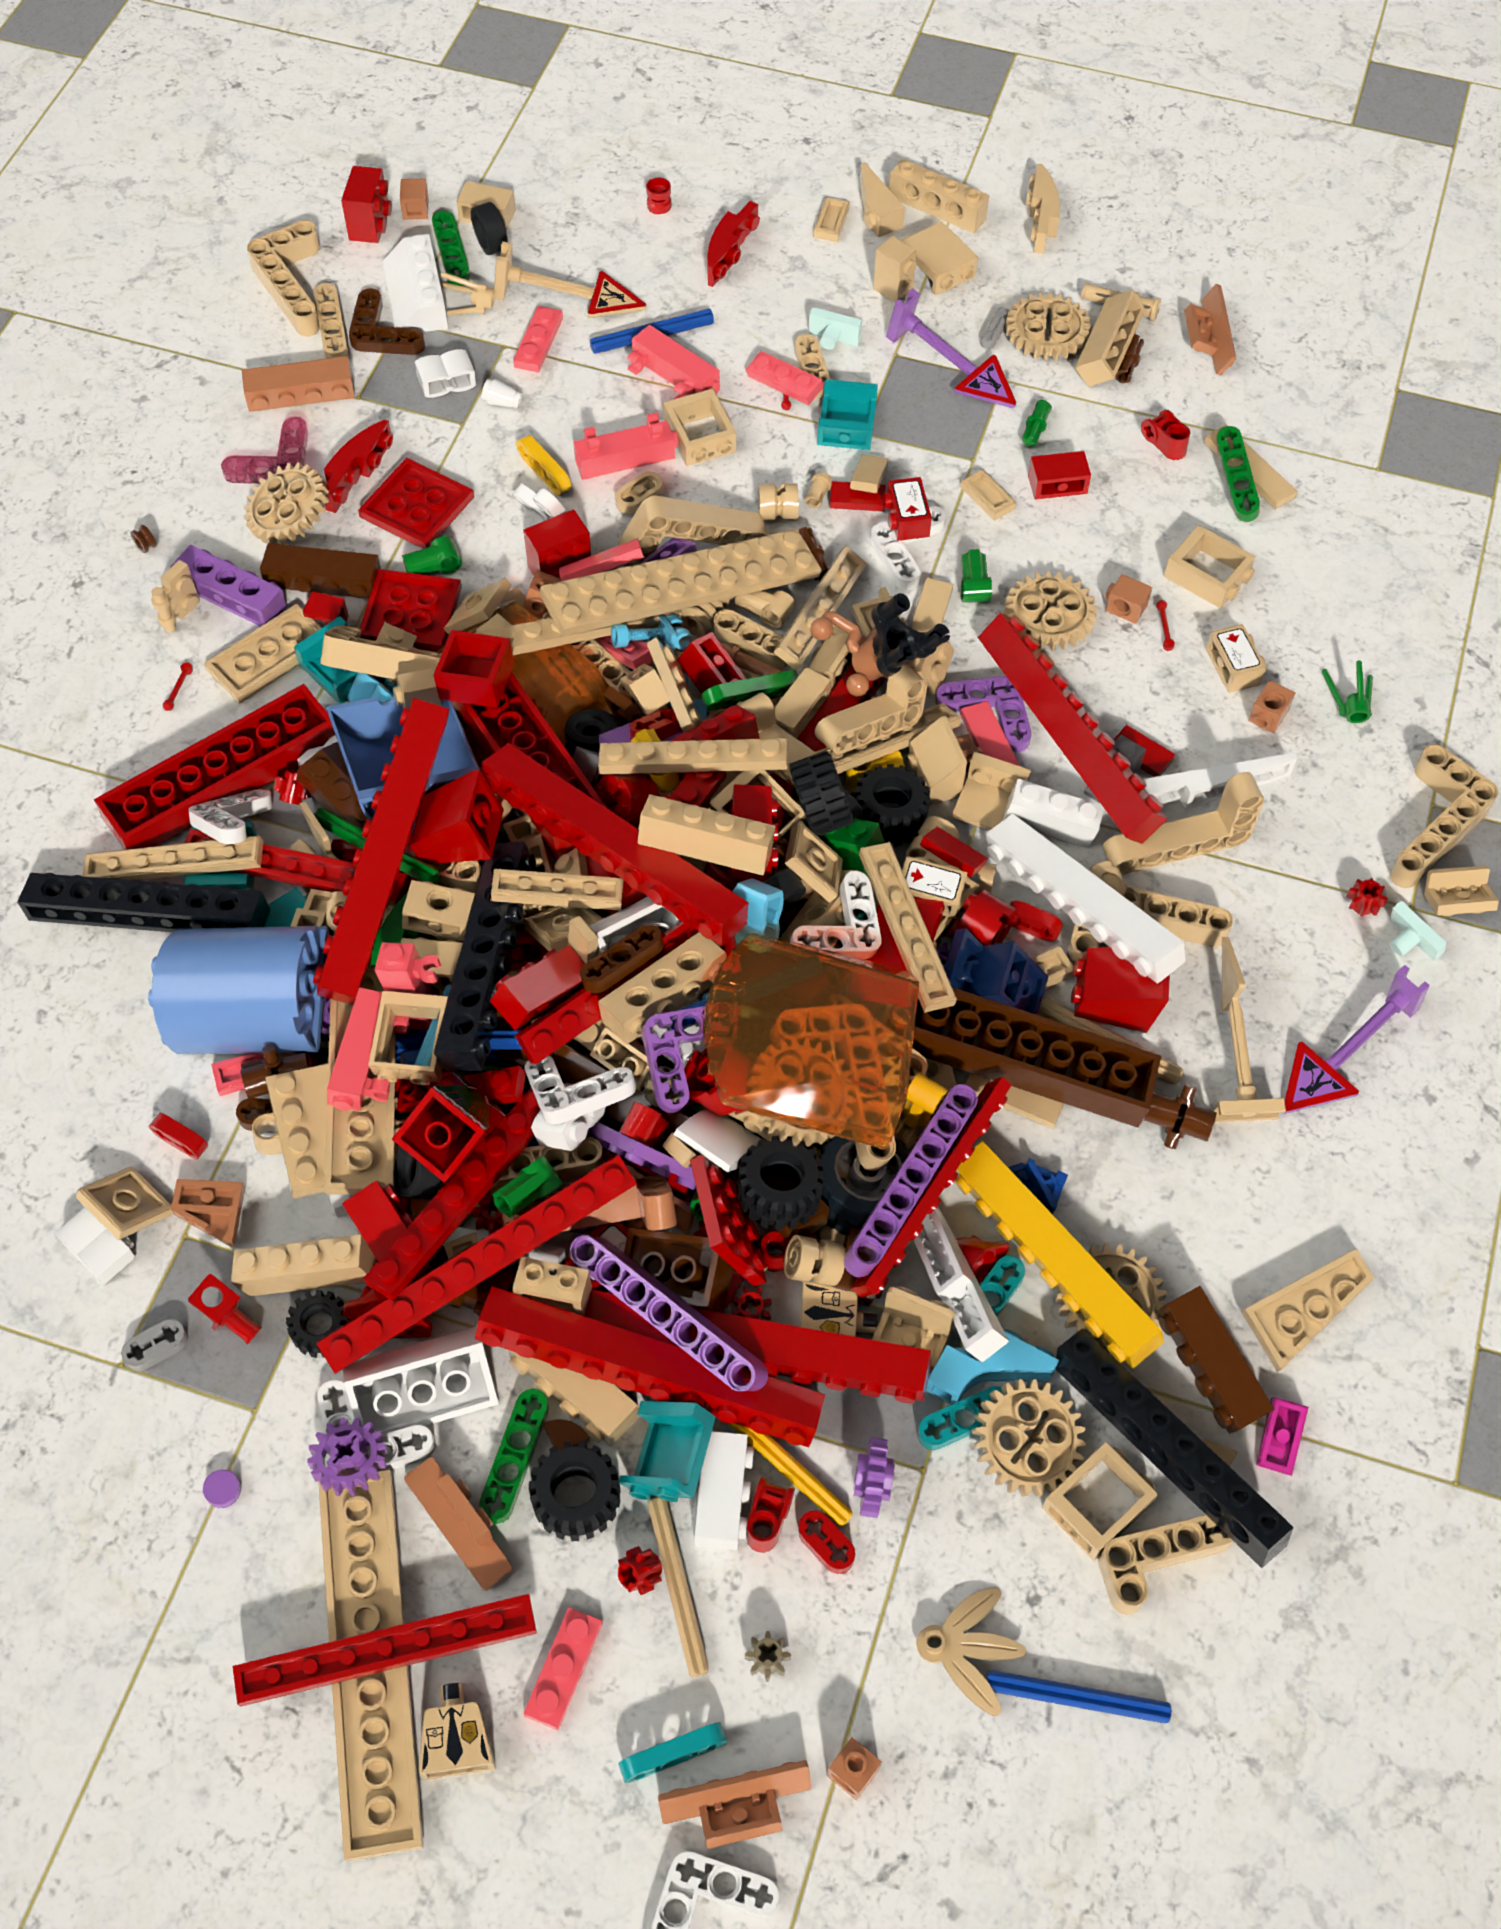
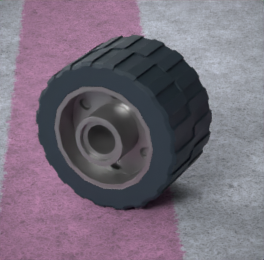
[818,1126,917,1235]

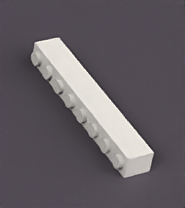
[986,814,1186,984]

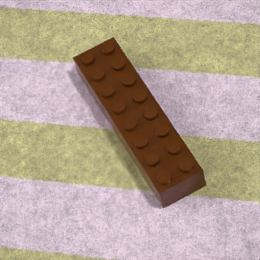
[894,987,1161,1128]

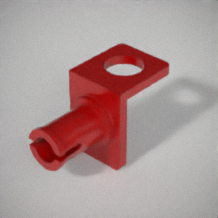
[188,1274,262,1344]

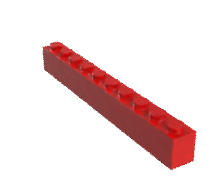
[977,612,1168,844]
[313,698,450,1006]
[482,743,749,947]
[316,1154,637,1374]
[475,1286,825,1448]
[585,1290,932,1404]

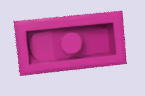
[1256,1397,1309,1476]

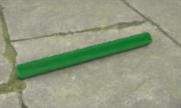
[313,807,441,884]

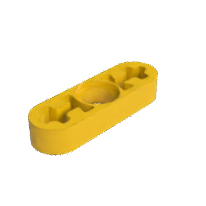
[516,435,571,496]

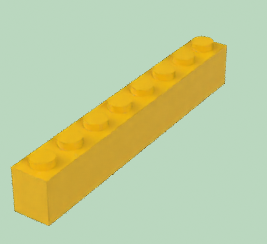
[954,1141,1164,1369]

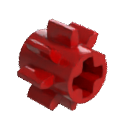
[273,770,311,805]
[1346,878,1388,917]
[472,1191,503,1234]
[731,1286,772,1320]
[618,1546,662,1595]

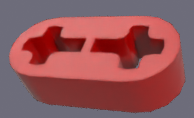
[629,709,681,741]
[1009,900,1063,942]
[149,1113,208,1159]
[798,1510,856,1574]

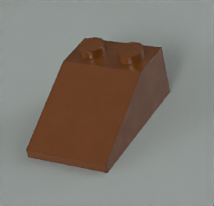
[619,1228,733,1313]

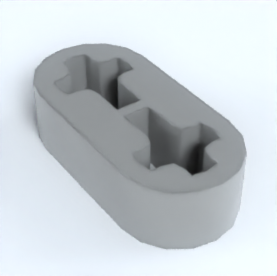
[121,1319,188,1372]

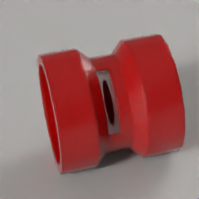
[646,177,672,215]

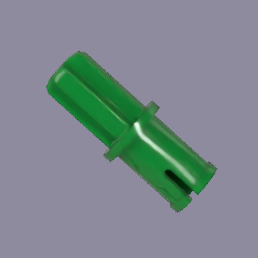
[1022,400,1052,447]

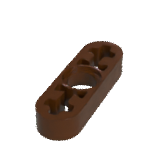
[580,925,664,993]

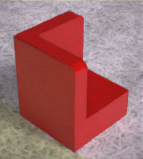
[303,591,349,626]

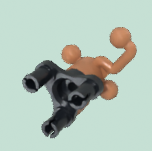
[810,593,950,697]

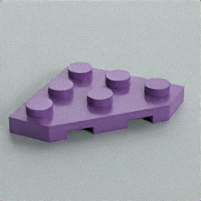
[588,1122,696,1190]

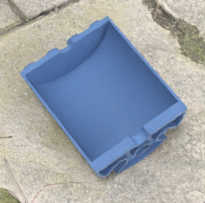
[326,696,479,834]
[148,926,329,1054]

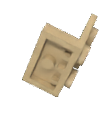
[952,751,1031,830]

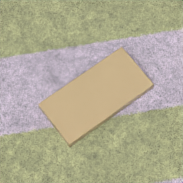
[204,603,322,704]

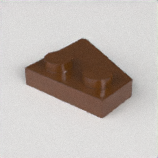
[603,686,644,724]

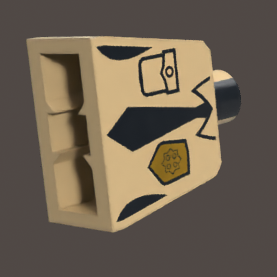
[800,1282,877,1337]
[419,1683,496,1780]

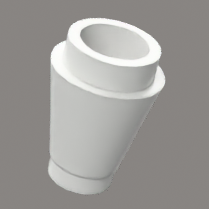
[481,378,523,409]

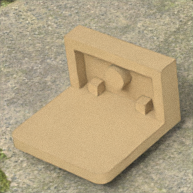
[872,1287,955,1371]

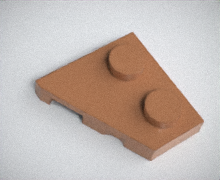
[171,1179,245,1247]

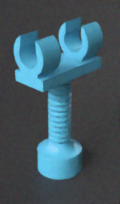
[611,614,693,650]

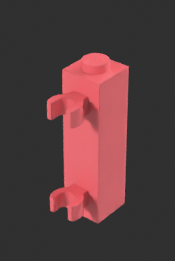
[627,325,720,399]
[573,412,679,480]
[375,942,441,1030]
[327,987,410,1111]

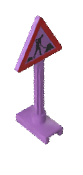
[886,288,1016,408]
[1283,965,1430,1114]

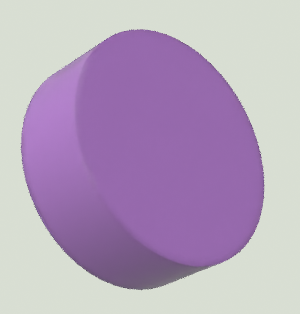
[203,1470,241,1508]

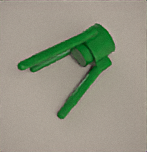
[1322,660,1373,723]

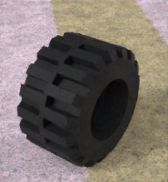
[790,750,853,836]
[854,764,930,846]
[737,1135,825,1231]
[529,1441,621,1541]

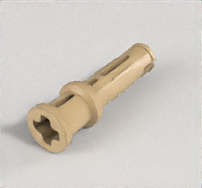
[1081,283,1161,322]

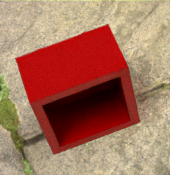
[341,166,392,243]
[523,509,591,578]
[433,630,515,708]

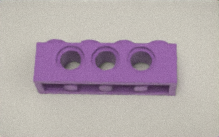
[170,544,287,627]

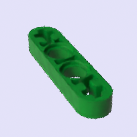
[432,211,470,286]
[1217,426,1260,522]
[701,670,799,711]
[479,1389,549,1524]

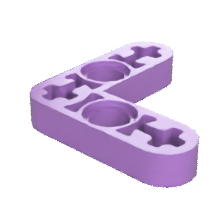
[936,676,1031,752]
[642,1003,739,1113]

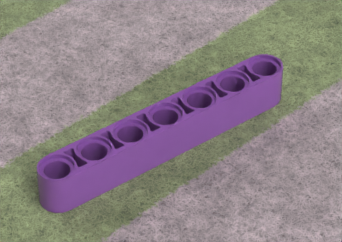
[843,1084,978,1277]
[570,1235,768,1392]

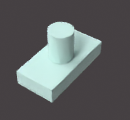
[809,307,862,350]
[1389,900,1447,962]

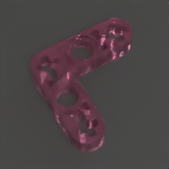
[221,417,309,484]

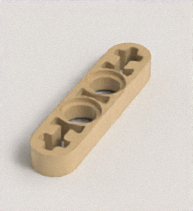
[313,283,349,359]

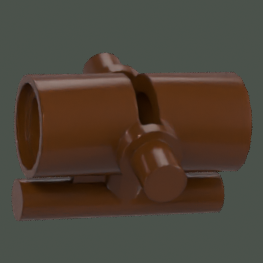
[240,1045,310,1099]
[1144,1084,1217,1149]

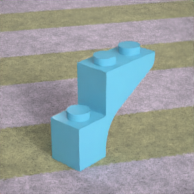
[926,1329,1059,1405]

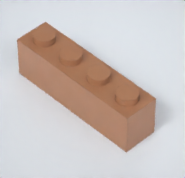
[242,356,355,412]

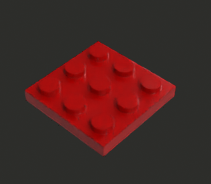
[358,457,474,549]
[359,569,462,653]
[690,1155,767,1287]

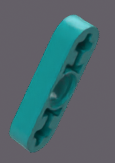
[955,1256,1025,1337]
[917,1386,1002,1450]
[618,1722,728,1783]

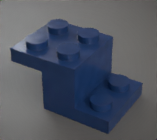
[944,928,1049,1015]

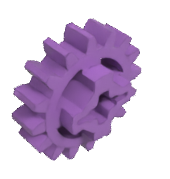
[307,1417,388,1496]
[853,1437,895,1518]

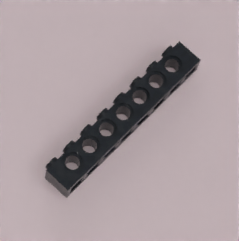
[434,841,536,1072]
[17,873,271,932]
[1056,1328,1294,1568]

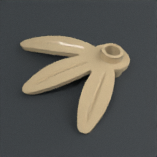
[916,1587,1026,1716]

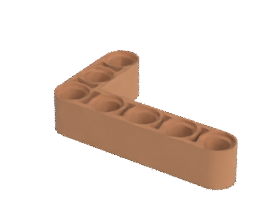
[501,1175,677,1232]

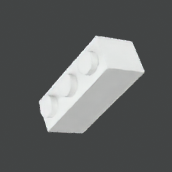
[1003,779,1104,848]
[694,1431,754,1550]

